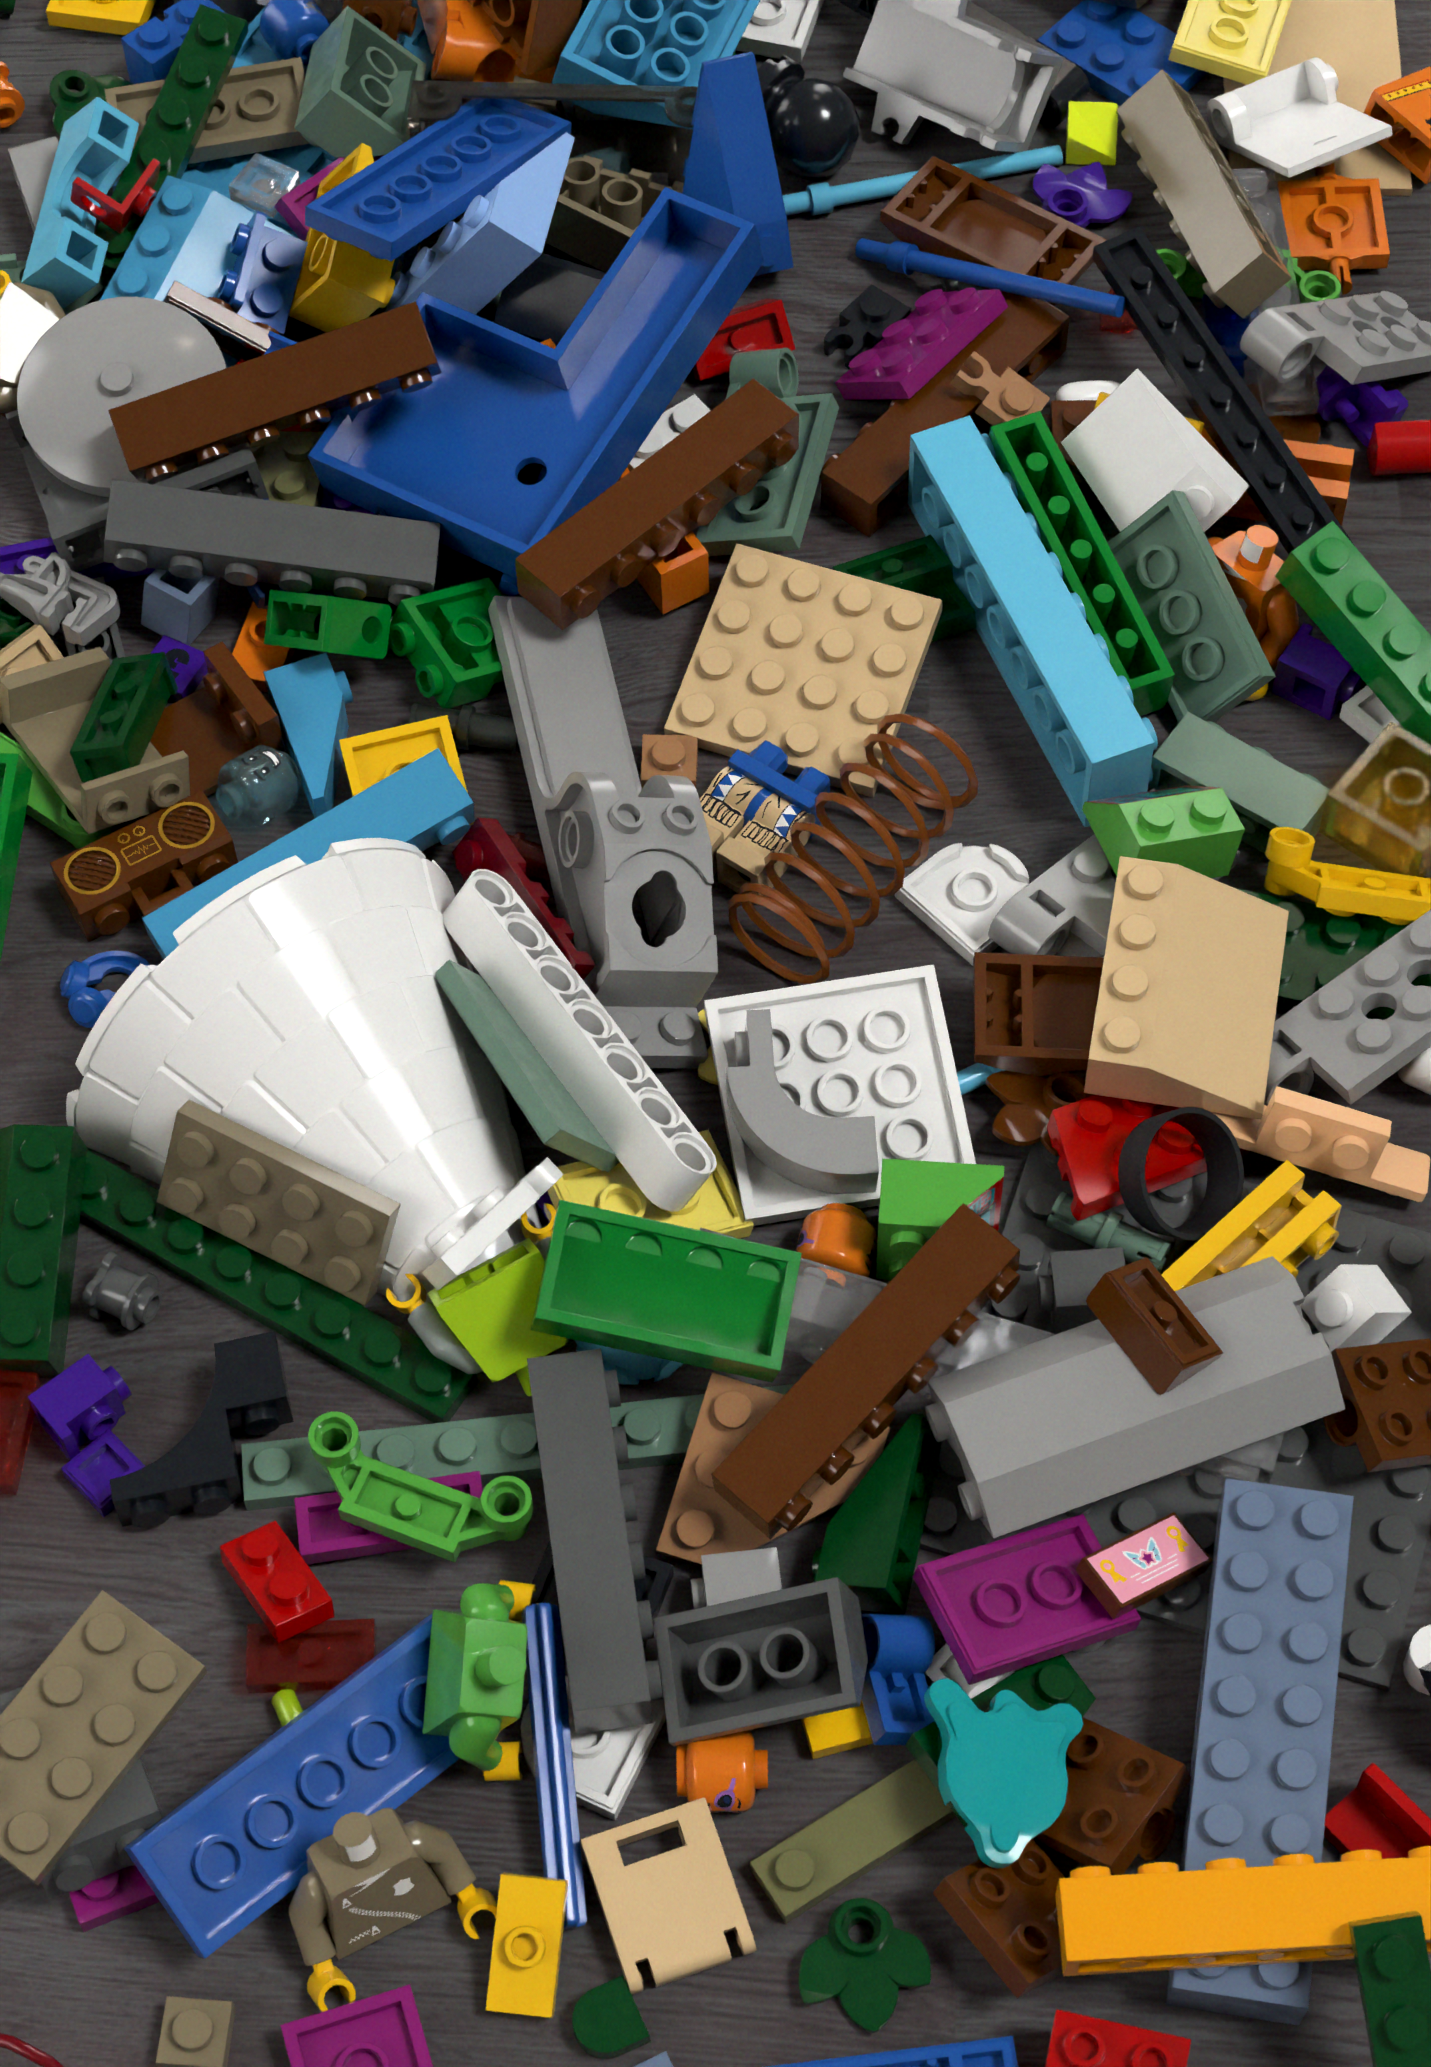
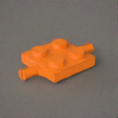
[1276,163,1390,295]

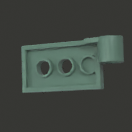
[696,348,839,556]

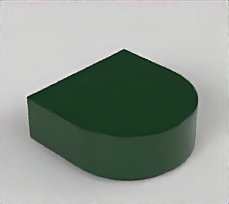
[572,1975,651,2059]

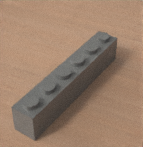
[103,479,440,606]
[527,1348,663,1734]

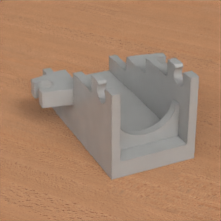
[842,0,1064,152]

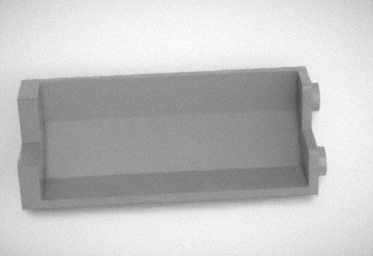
[925,1256,1345,1539]

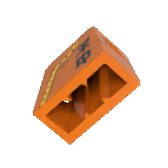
[1364,66,1431,184]

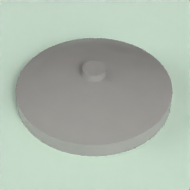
[17,297,227,497]

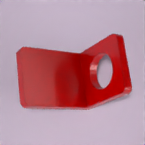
[70,158,161,234]

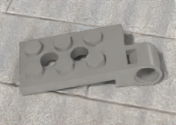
[1240,291,1431,385]
[988,788,1240,956]
[1264,910,1431,1106]

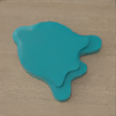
[924,1678,1083,1868]

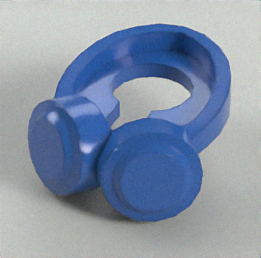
[60,950,150,1028]

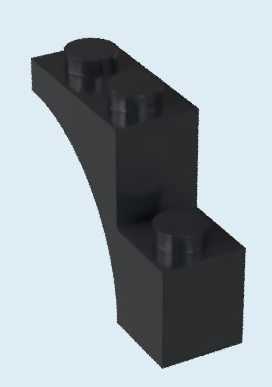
[110,1331,294,1528]

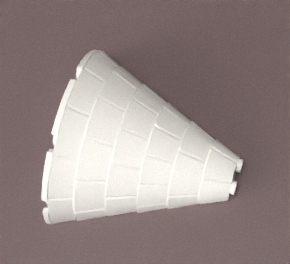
[66,838,542,1303]

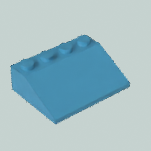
[549,0,761,129]
[99,175,297,368]

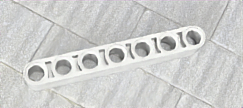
[443,869,717,1212]

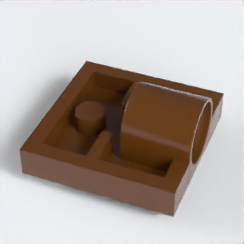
[1323,1338,1431,1472]
[1033,1717,1192,1875]
[933,1839,1065,1999]

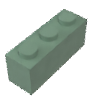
[1148,712,1332,853]

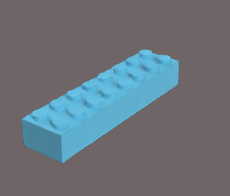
[907,415,1158,827]

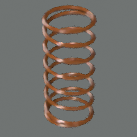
[727,714,978,984]

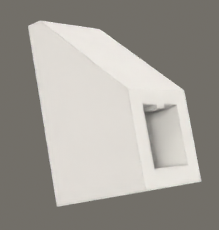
[1300,1264,1412,1352]

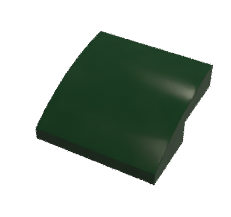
[833,535,976,643]

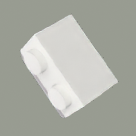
[1061,368,1250,532]

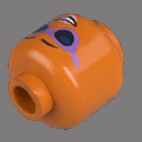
[795,1203,878,1297]
[676,1730,768,1813]

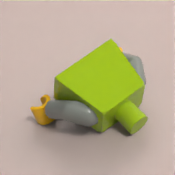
[386,1203,568,1396]

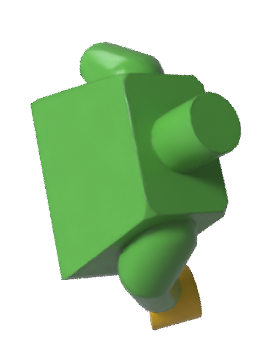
[422,1580,537,1781]

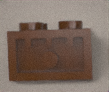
[150,641,286,797]

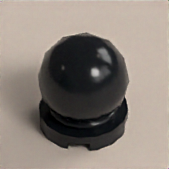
[757,55,860,180]

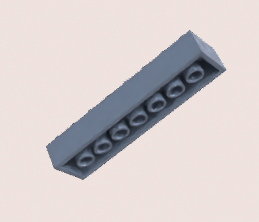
[1166,1478,1354,2026]

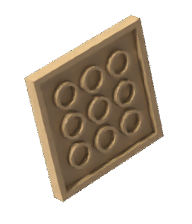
[664,543,942,798]

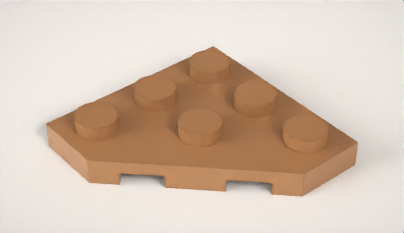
[656,1372,890,1568]

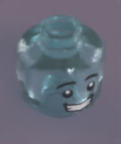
[216,745,301,827]

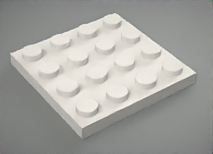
[704,964,976,1226]

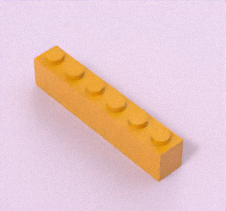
[1056,1846,1431,1976]

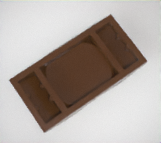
[880,156,1107,306]
[973,952,1104,1077]

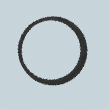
[1118,1107,1244,1241]

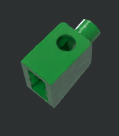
[264,590,393,659]

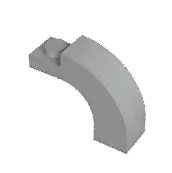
[725,1009,879,1194]

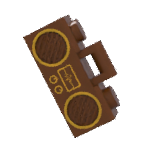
[50,790,238,942]

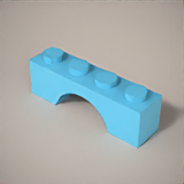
[21,96,139,308]

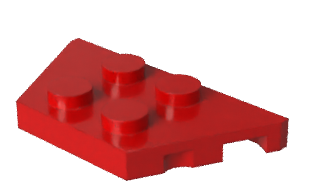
[1047,1095,1250,1221]

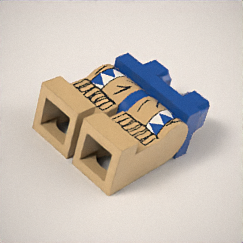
[700,740,830,905]

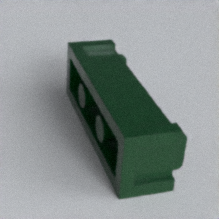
[70,652,178,783]

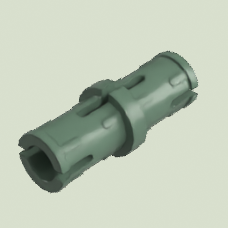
[1046,1191,1173,1273]

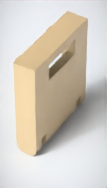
[581,1798,757,1995]

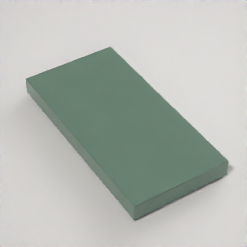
[1107,490,1276,723]
[435,960,620,1172]

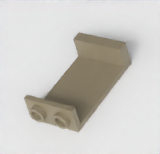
[0,647,190,834]

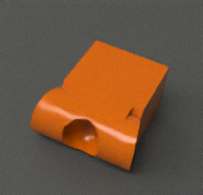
[417,0,556,87]

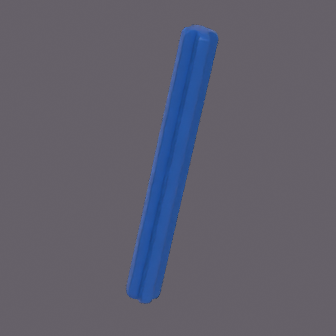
[521,1603,587,1930]

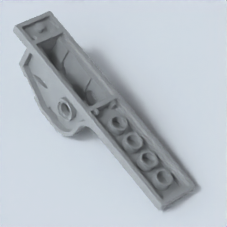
[488,596,718,1068]

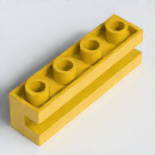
[1161,1160,1342,1291]

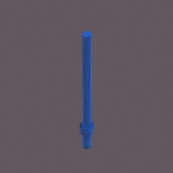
[855,238,1126,318]

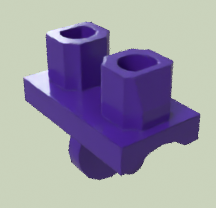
[1312,364,1408,448]

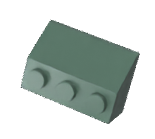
[295,6,427,158]

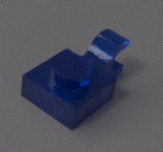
[1201,294,1258,379]

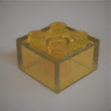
[1319,721,1431,877]

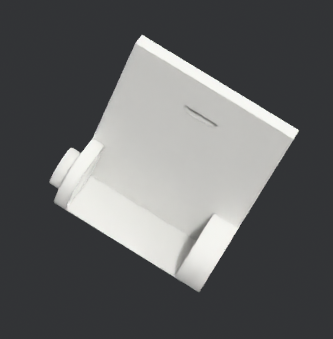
[1207,57,1393,178]

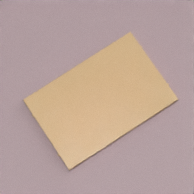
[1223,0,1412,196]

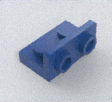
[217,211,308,336]

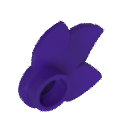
[1033,162,1133,228]

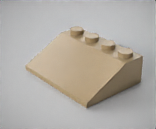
[1084,856,1289,1120]

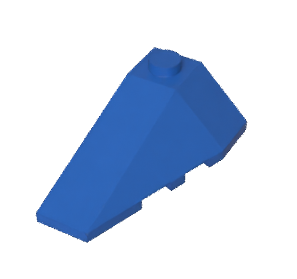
[682,52,794,276]

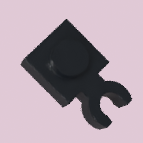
[824,284,912,369]

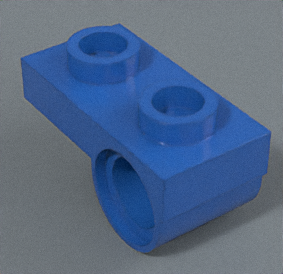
[861,1614,935,1745]

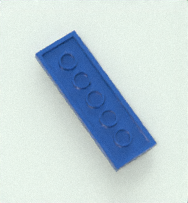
[305,89,572,261]
[124,1613,460,1958]

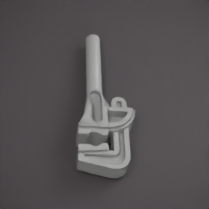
[0,552,120,647]

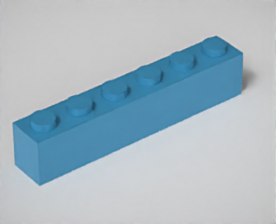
[142,748,475,960]

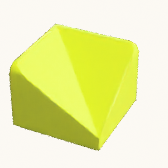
[1066,101,1118,165]

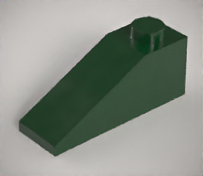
[812,1414,942,1614]

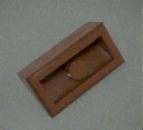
[1086,1257,1223,1395]

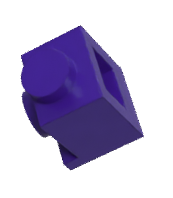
[1271,622,1363,721]
[28,1354,132,1461]

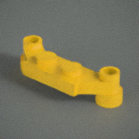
[1264,827,1431,925]

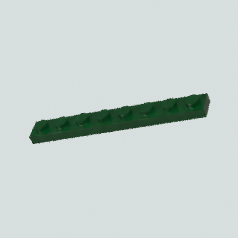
[80,1150,478,1423]

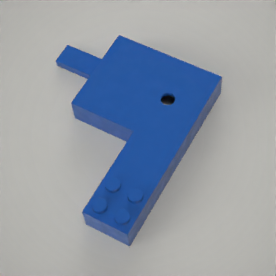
[264,187,764,579]

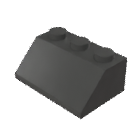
[654,1577,868,1746]

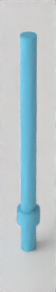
[782,145,1063,216]

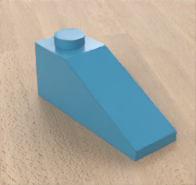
[264,653,353,819]

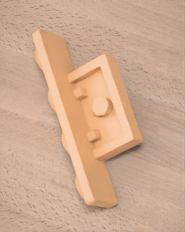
[1211,1086,1430,1202]

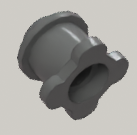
[82,1251,162,1330]

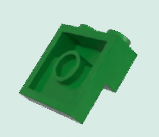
[388,577,504,709]

